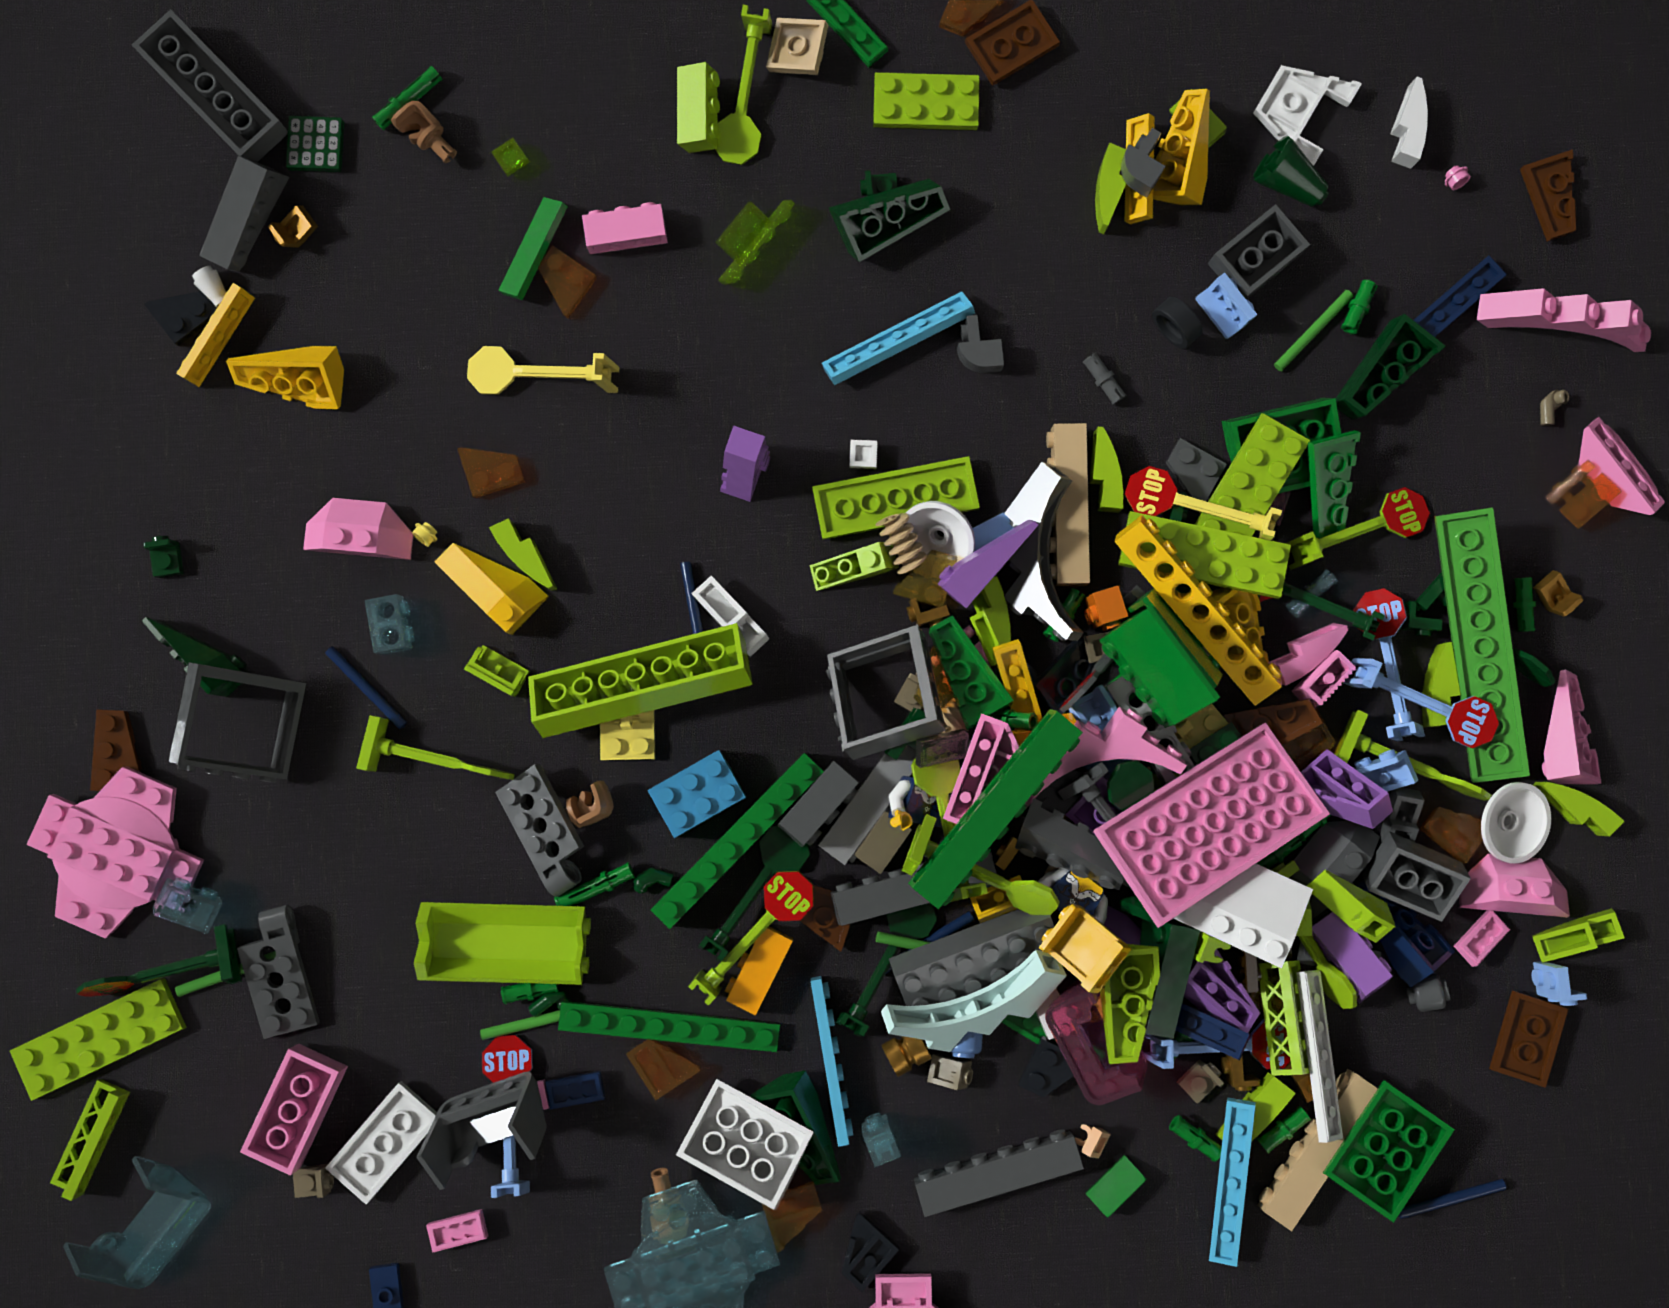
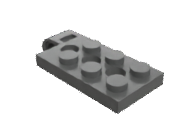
[495,764,584,897]
[237,904,320,1039]

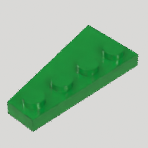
[1308,430,1361,539]
[929,615,1014,730]

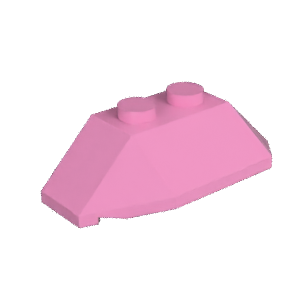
[1579,417,1665,515]
[303,498,413,560]
[943,713,1019,824]
[1459,854,1570,918]

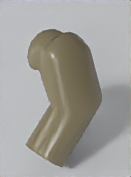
[1540,390,1570,426]

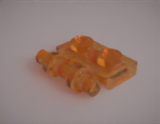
[1545,459,1622,529]

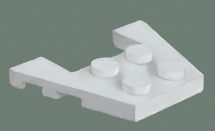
[1253,65,1362,166]

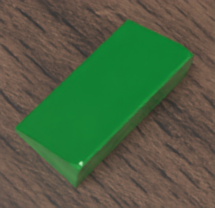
[1085,1155,1146,1218]

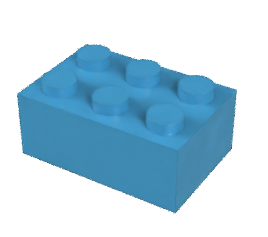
[647,750,747,838]

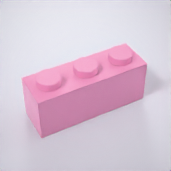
[582,202,668,254]

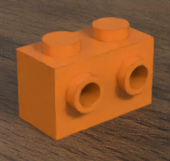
[1084,586,1129,632]

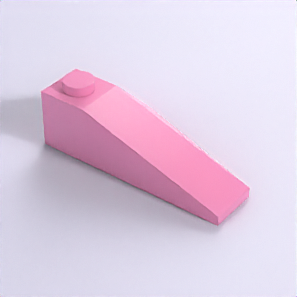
[1542,670,1601,784]

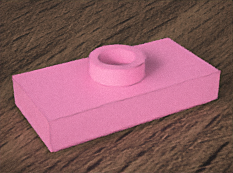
[1454,910,1510,967]
[426,1209,488,1253]

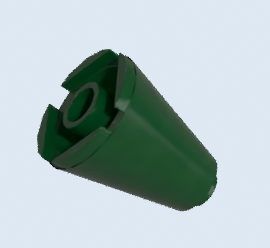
[1253,135,1329,207]

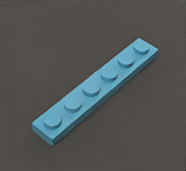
[822,292,975,385]
[811,976,853,1147]
[1209,1097,1256,1267]

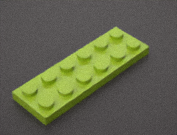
[1194,413,1310,537]
[812,456,980,540]
[1118,511,1291,599]
[10,978,187,1101]

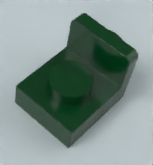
[860,170,898,197]
[143,536,184,578]

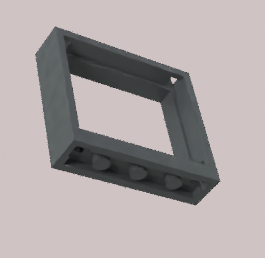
[826,624,946,760]
[169,662,306,783]

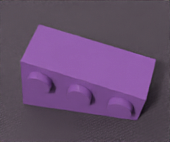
[1312,912,1393,1004]
[1184,949,1260,1033]

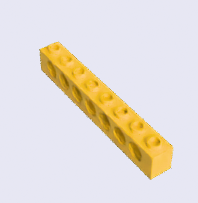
[1115,515,1282,706]

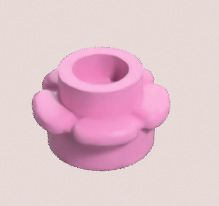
[1445,166,1471,190]

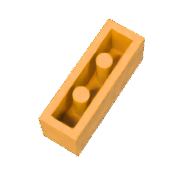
[724,926,793,1016]

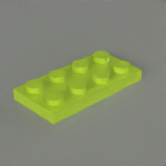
[873,73,979,130]

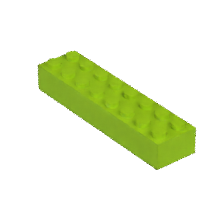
[528,623,752,738]

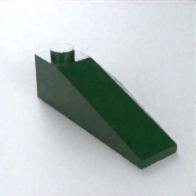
[142,617,249,697]
[749,1070,841,1185]

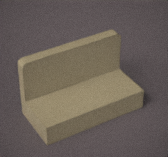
[855,811,912,874]

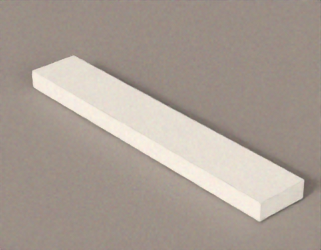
[1296,970,1343,1143]

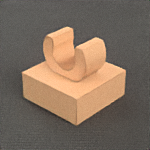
[1075,1125,1111,1159]

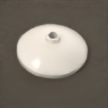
[906,501,975,579]
[1481,782,1551,864]

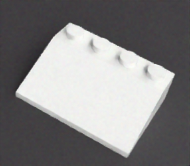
[1174,864,1313,968]
[676,1079,814,1210]

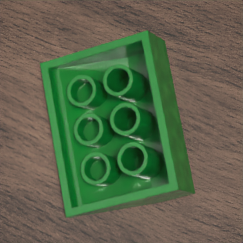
[1222,397,1341,493]
[1126,588,1223,688]
[1099,606,1221,728]
[1323,1080,1455,1223]

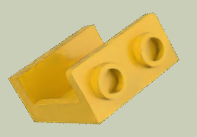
[1039,904,1132,993]

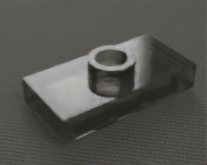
[916,729,969,768]

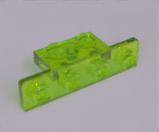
[715,200,795,284]

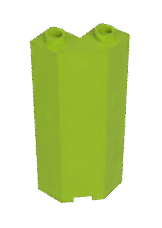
[414,902,591,985]

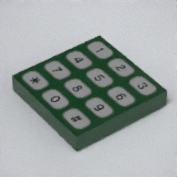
[286,116,344,172]

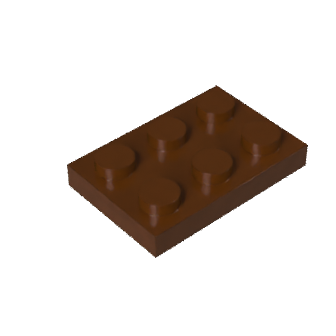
[965,0,1060,86]
[1489,991,1568,1088]

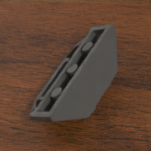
[1289,820,1380,919]

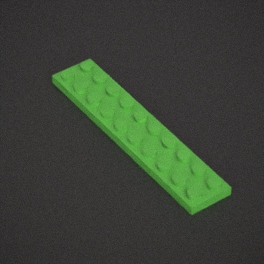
[1434,507,1530,783]

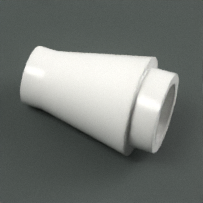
[192,266,226,308]

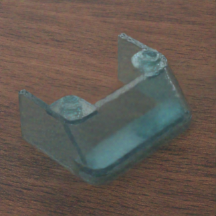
[63,1156,211,1289]

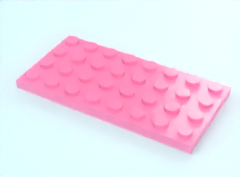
[1093,723,1330,928]

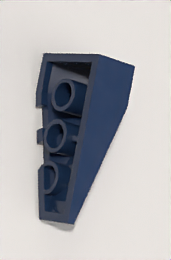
[1356,880,1455,988]

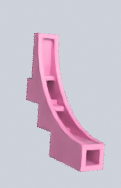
[1477,289,1651,352]
[1025,706,1187,809]

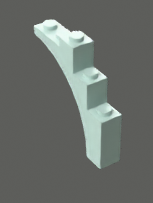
[881,950,1067,1052]

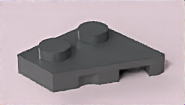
[1166,438,1227,501]

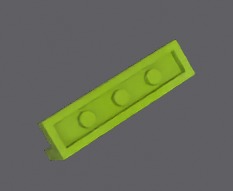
[1258,960,1310,1076]
[50,1079,130,1201]

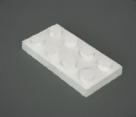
[325,1081,437,1204]

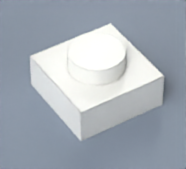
[850,440,877,469]

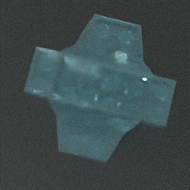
[604,1179,780,1308]

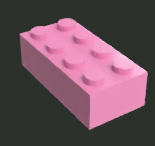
[240,1044,348,1175]

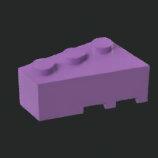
[720,426,770,502]
[1301,749,1393,829]

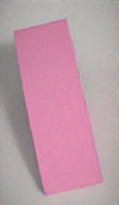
[1268,623,1348,686]

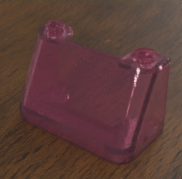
[1045,979,1148,1105]

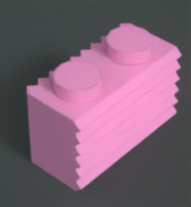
[1292,650,1356,707]

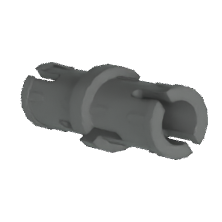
[1082,352,1127,405]

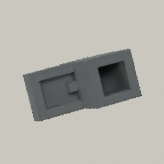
[1121,128,1165,198]
[957,315,1004,373]

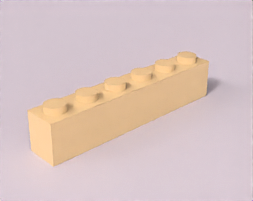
[1046,423,1090,586]
[1257,1069,1377,1231]

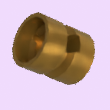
[881,1036,932,1077]

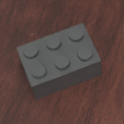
[1208,204,1310,299]
[778,761,858,847]
[1362,831,1471,922]

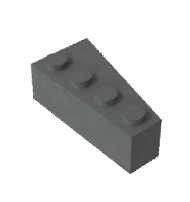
[199,156,290,272]
[1015,798,1124,890]

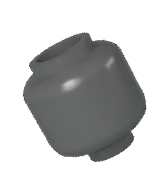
[1406,974,1450,1012]

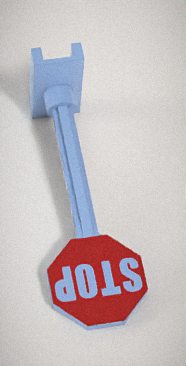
[1353,588,1425,742]
[1343,658,1499,748]
[1143,1018,1291,1069]
[482,1035,533,1198]

